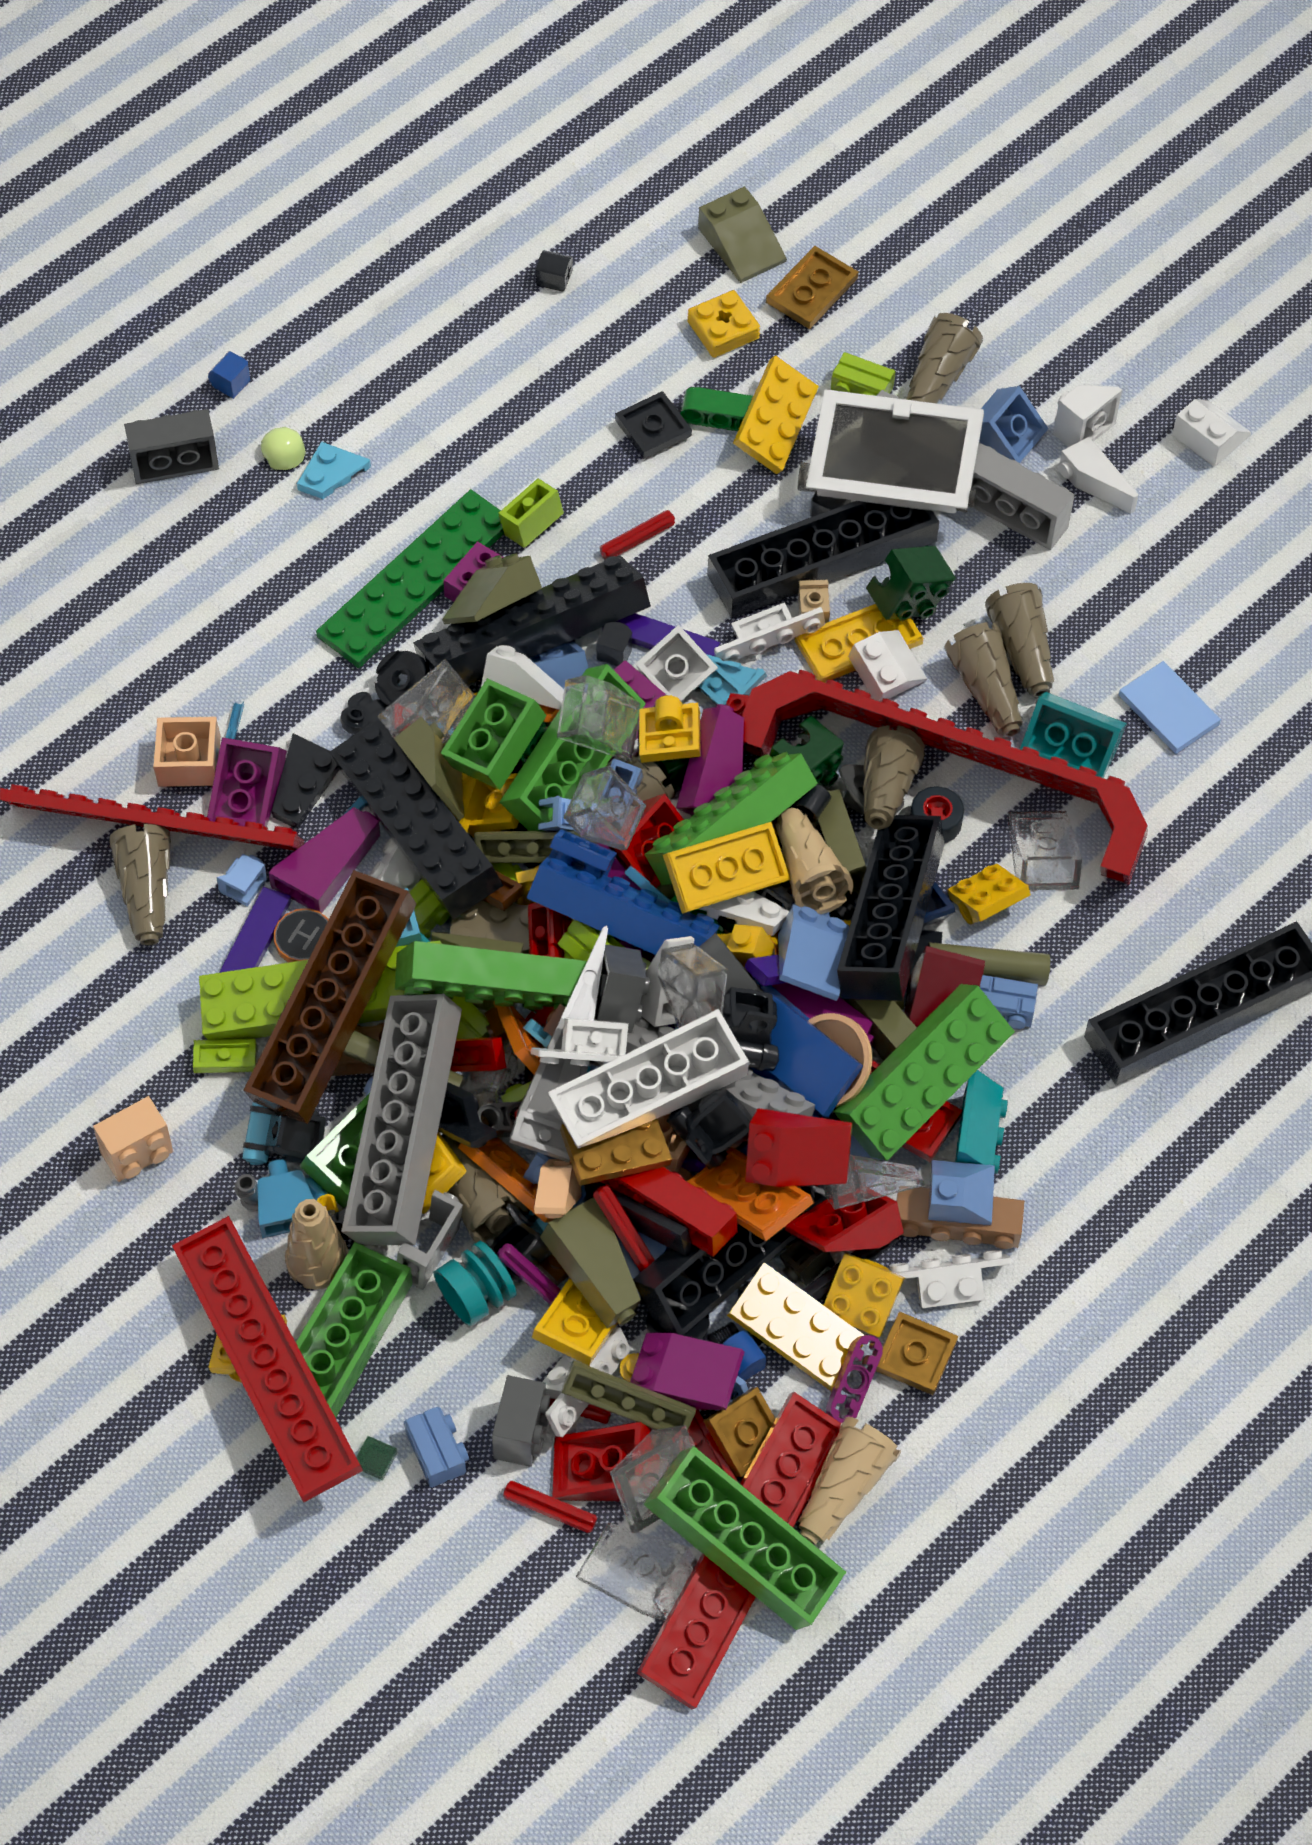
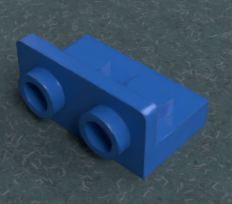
[550,829,617,876]

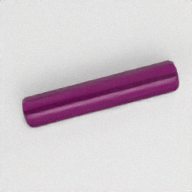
[497,1243,561,1305]

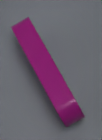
[826,1335,883,1423]

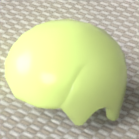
[261,427,306,470]

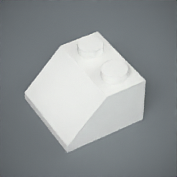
[1053,385,1122,447]
[1172,399,1251,467]
[636,625,718,701]
[848,630,927,702]

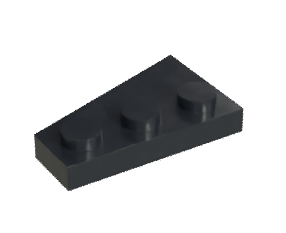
[272,733,340,830]

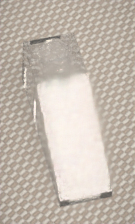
[824,1154,925,1210]

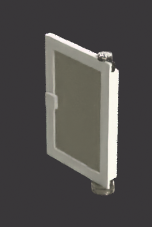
[797,389,984,514]

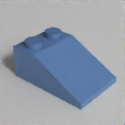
[778,904,849,1001]

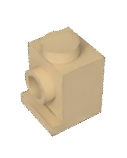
[798,580,830,623]

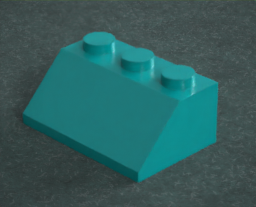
[1019,692,1127,778]
[955,1070,1008,1174]

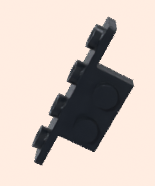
[438,1082,497,1148]

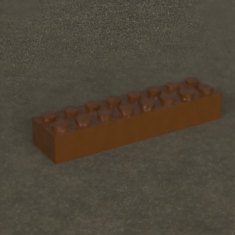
[243,870,416,1124]

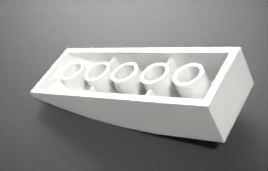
[548,1009,749,1148]

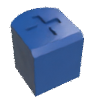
[208,351,250,399]
[723,1330,766,1381]

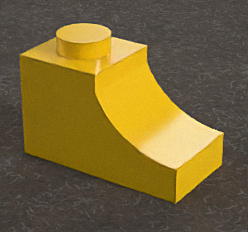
[717,924,775,967]

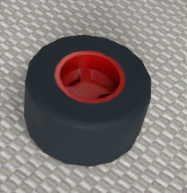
[910,786,964,843]

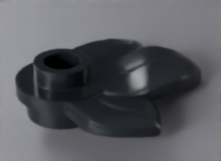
[340,692,395,734]

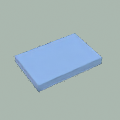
[1119,661,1221,754]

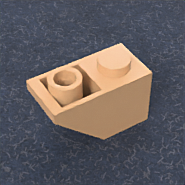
[534,1159,582,1218]

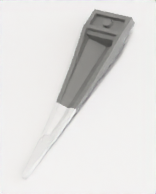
[508,925,608,1163]

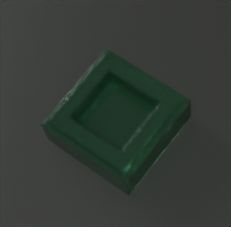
[356,1436,398,1481]

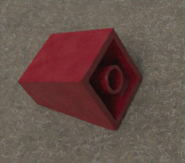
[905,946,985,1027]

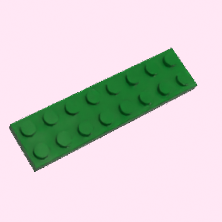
[316,489,504,668]

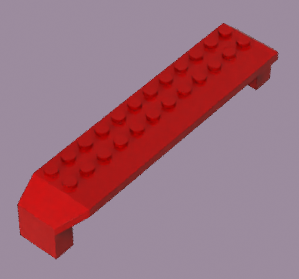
[742,670,1148,885]

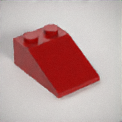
[614,793,684,888]
[745,1108,852,1187]
[785,1181,904,1252]
[552,1422,659,1501]

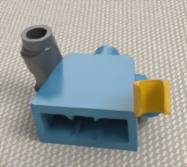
[234,1160,339,1238]

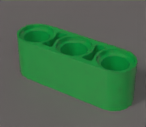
[680,387,753,432]

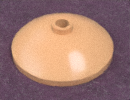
[808,1013,872,1107]

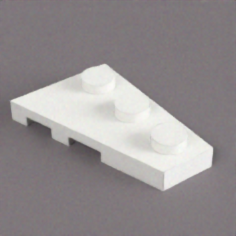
[699,892,789,936]

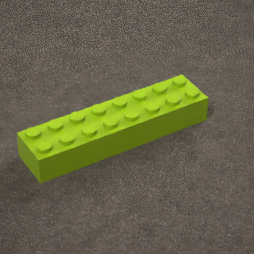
[199,940,442,1040]

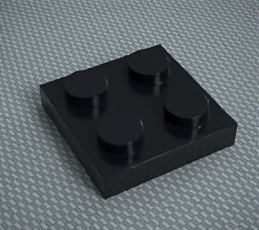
[615,391,692,459]

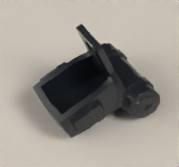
[720,987,779,1071]
[667,1088,752,1170]

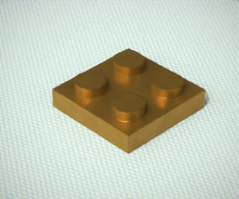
[876,1311,958,1395]
[703,1387,775,1478]

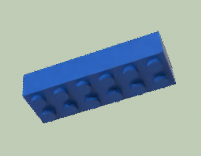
[527,852,720,973]

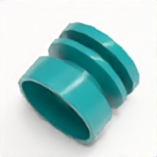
[433,1240,517,1327]

